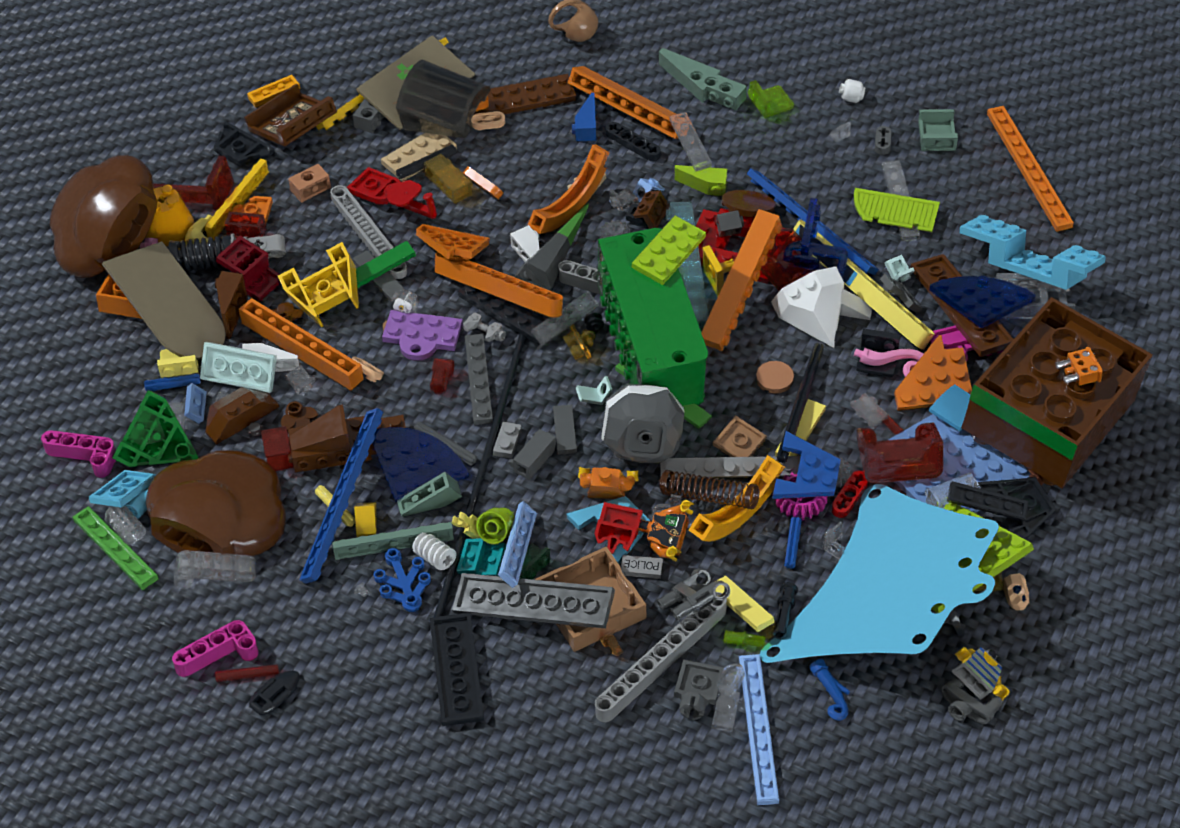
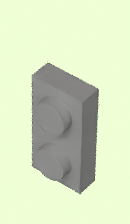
[493,422,522,459]

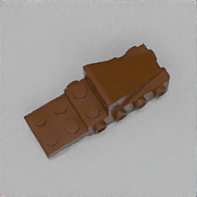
[285,404,410,473]

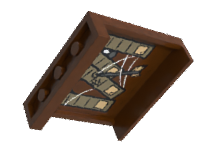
[244,84,337,146]

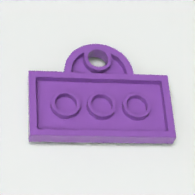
[382,310,463,361]

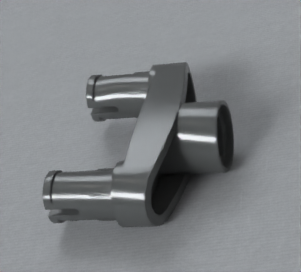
[941,676,1004,724]

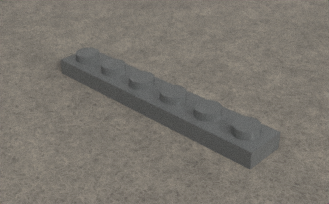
[465,334,493,426]

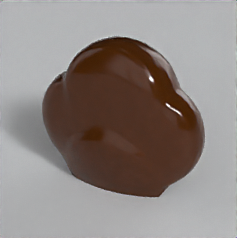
[50,155,157,278]
[146,450,286,566]

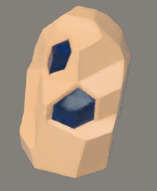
[1003,573,1029,611]

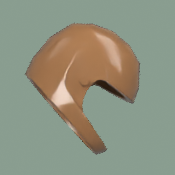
[548,0,599,42]

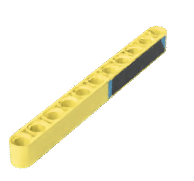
[789,220,935,350]

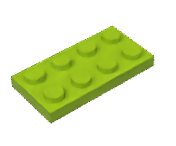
[632,215,706,285]

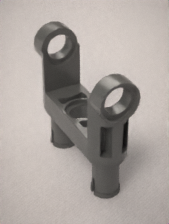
[656,568,730,621]

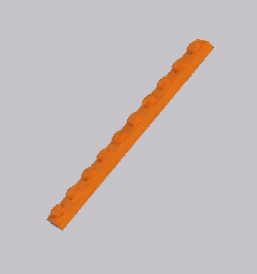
[987,106,1074,232]

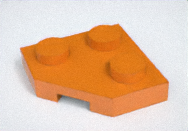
[230,196,273,227]

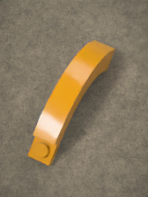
[689,455,785,542]

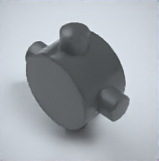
[247,423,263,436]

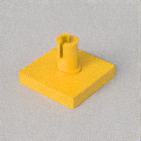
[703,245,734,297]

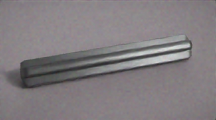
[414,422,477,466]

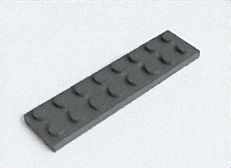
[452,573,615,629]

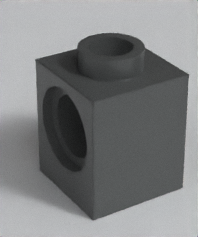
[716,211,744,237]

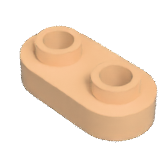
[471,111,505,130]
[352,357,384,382]

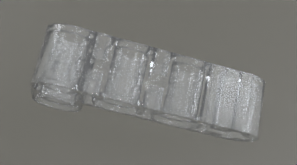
[174,550,256,589]

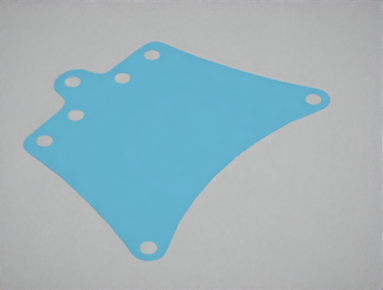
[760,484,999,663]

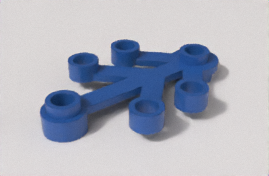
[373,548,431,612]

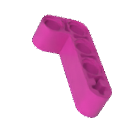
[41,431,116,478]
[172,620,259,677]

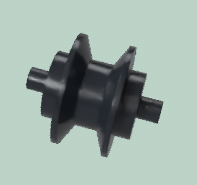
[584,312,604,332]

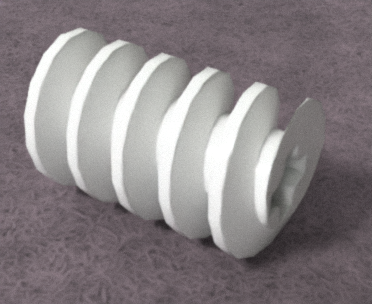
[412,532,456,570]

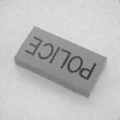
[621,555,663,579]

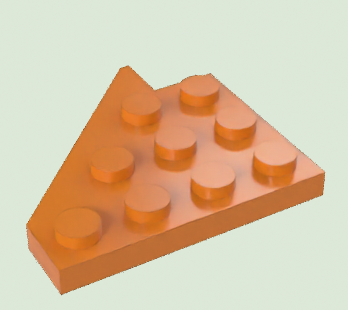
[416,224,490,260]
[894,335,972,411]

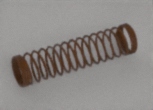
[659,470,760,510]

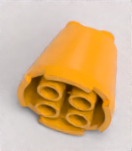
[145,185,195,247]

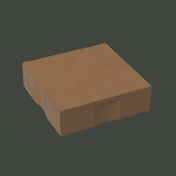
[535,546,646,652]

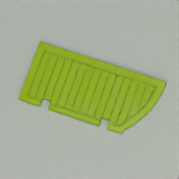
[854,188,940,232]

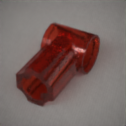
[430,358,454,394]

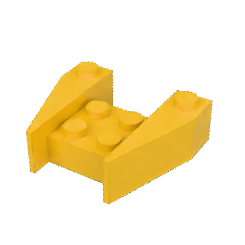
[278,242,359,327]

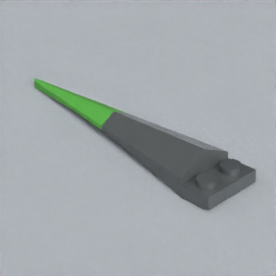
[514,204,589,290]

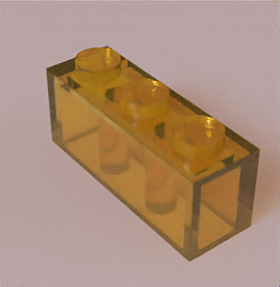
[424,154,473,204]

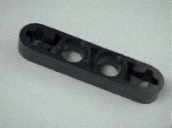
[606,122,661,161]

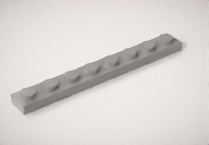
[660,456,801,479]

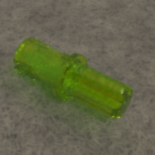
[724,630,766,647]

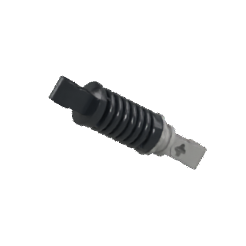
[167,233,286,271]

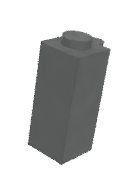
[509,429,556,480]

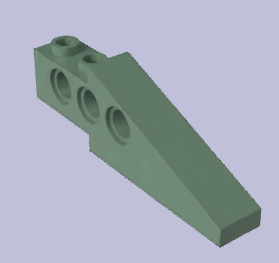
[659,48,747,110]

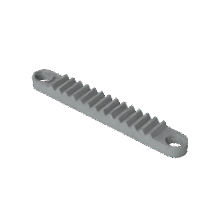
[330,185,407,279]

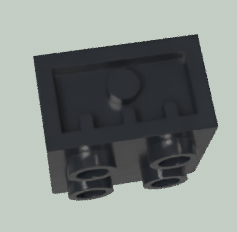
[856,328,901,377]

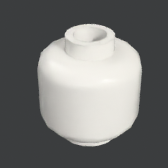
[839,79,865,103]

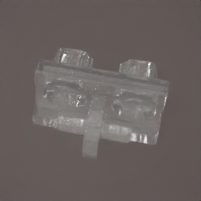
[850,393,888,429]

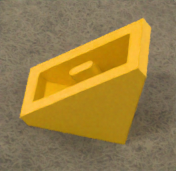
[354,502,377,537]

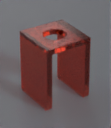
[261,426,293,471]

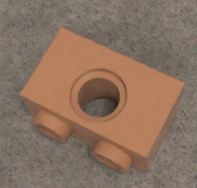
[288,164,331,203]

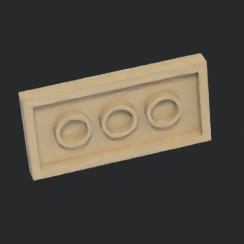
[381,127,457,181]

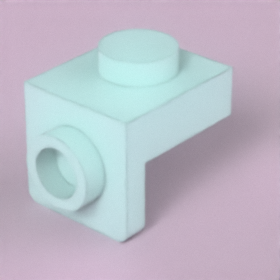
[884,255,915,282]

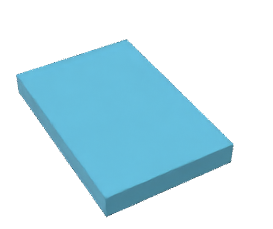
[89,470,156,508]

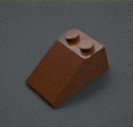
[215,271,248,339]

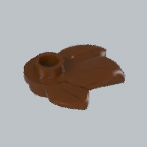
[271,302,303,322]
[281,401,318,431]

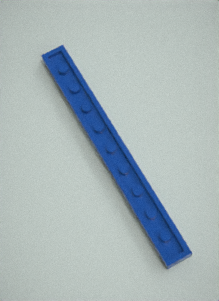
[747,168,879,275]
[299,408,383,584]

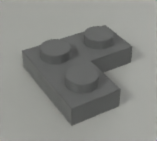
[880,274,923,313]

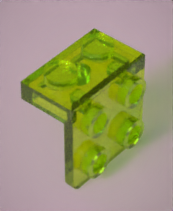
[748,80,794,118]

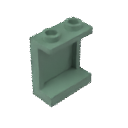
[918,109,958,151]

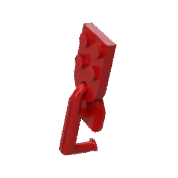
[346,167,437,219]

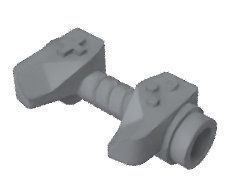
[463,312,506,342]

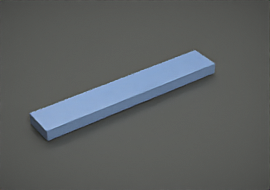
[498,501,537,588]

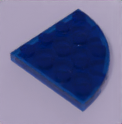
[929,276,1036,328]
[372,427,469,502]

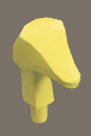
[185,215,212,245]

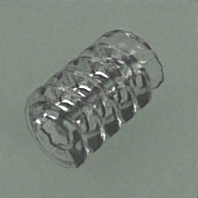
[105,506,146,544]

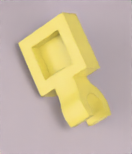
[452,512,480,539]

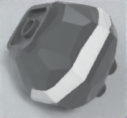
[601,383,684,464]

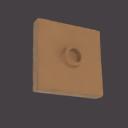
[713,415,767,457]

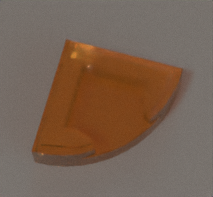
[600,635,624,656]

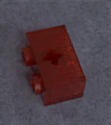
[225,211,267,242]

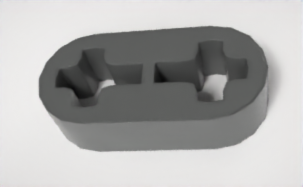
[875,126,891,155]

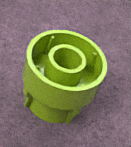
[476,508,515,544]

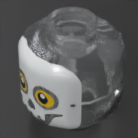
[391,289,420,314]

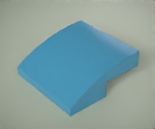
[929,384,971,431]

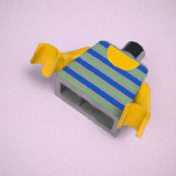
[951,647,1010,701]

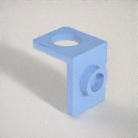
[632,178,665,202]

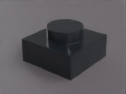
[626,204,645,225]

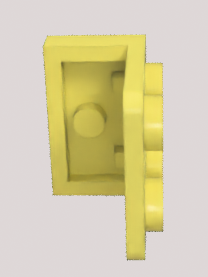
[157,349,199,378]

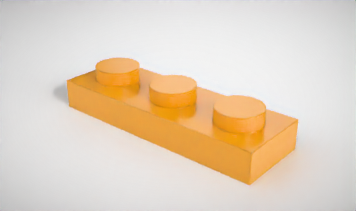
[247,75,300,108]

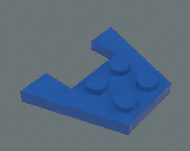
[772,431,841,499]

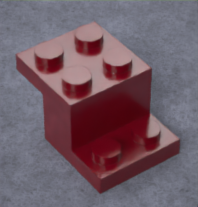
[216,236,281,302]

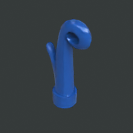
[809,659,850,721]

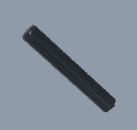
[396,144,457,179]

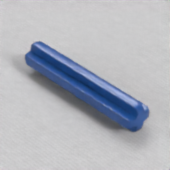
[144,373,201,391]
[784,517,801,569]

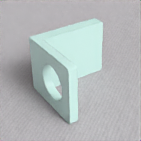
[576,376,612,405]

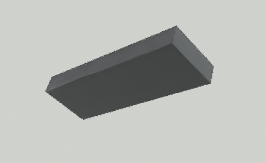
[553,405,577,455]

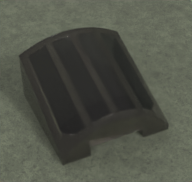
[396,59,491,138]

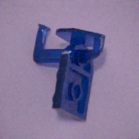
[783,198,848,279]

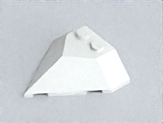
[771,267,844,348]

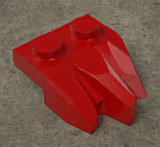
[594,502,643,554]

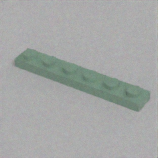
[332,522,454,560]

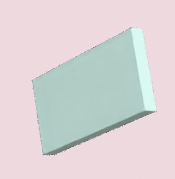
[200,342,277,393]

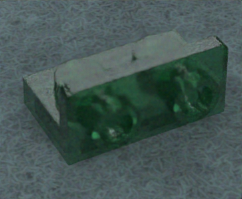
[519,543,551,580]

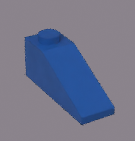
[572,93,596,141]

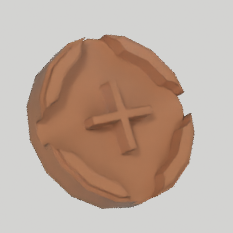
[756,361,794,394]

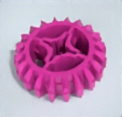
[775,472,828,520]

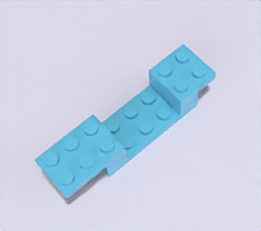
[959,215,1106,290]

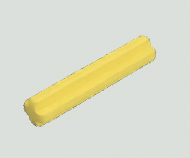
[315,485,355,527]

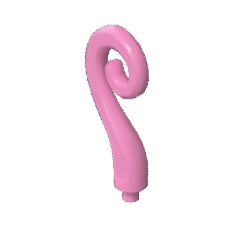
[853,348,924,377]

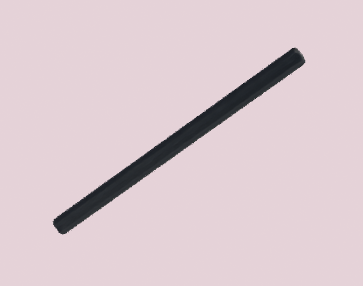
[776,342,824,464]

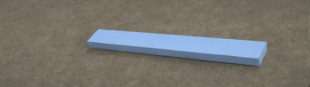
[739,654,779,805]

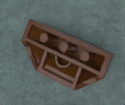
[205,387,280,445]

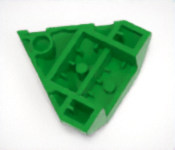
[112,390,199,467]

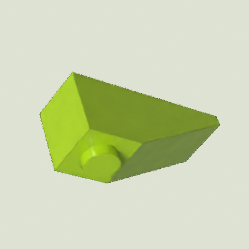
[675,165,728,196]

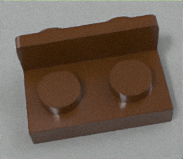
[633,191,670,229]

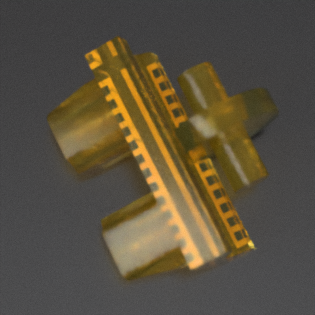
[563,324,596,360]

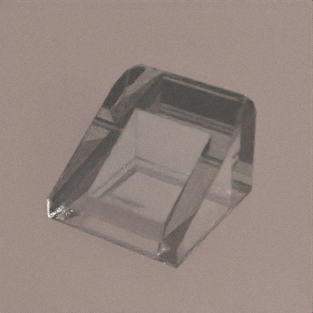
[830,121,851,142]

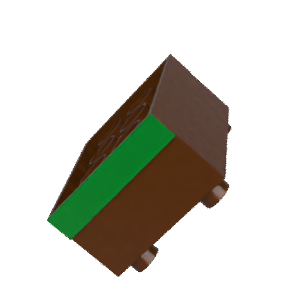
[961,297,1153,489]

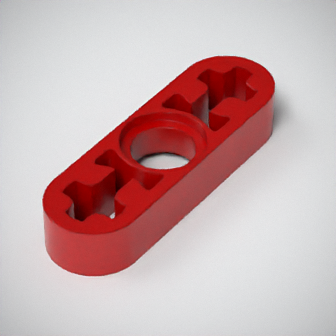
[832,471,868,518]

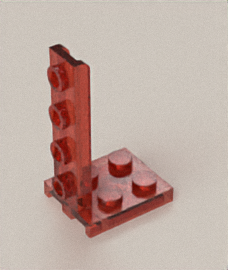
[153,156,234,211]

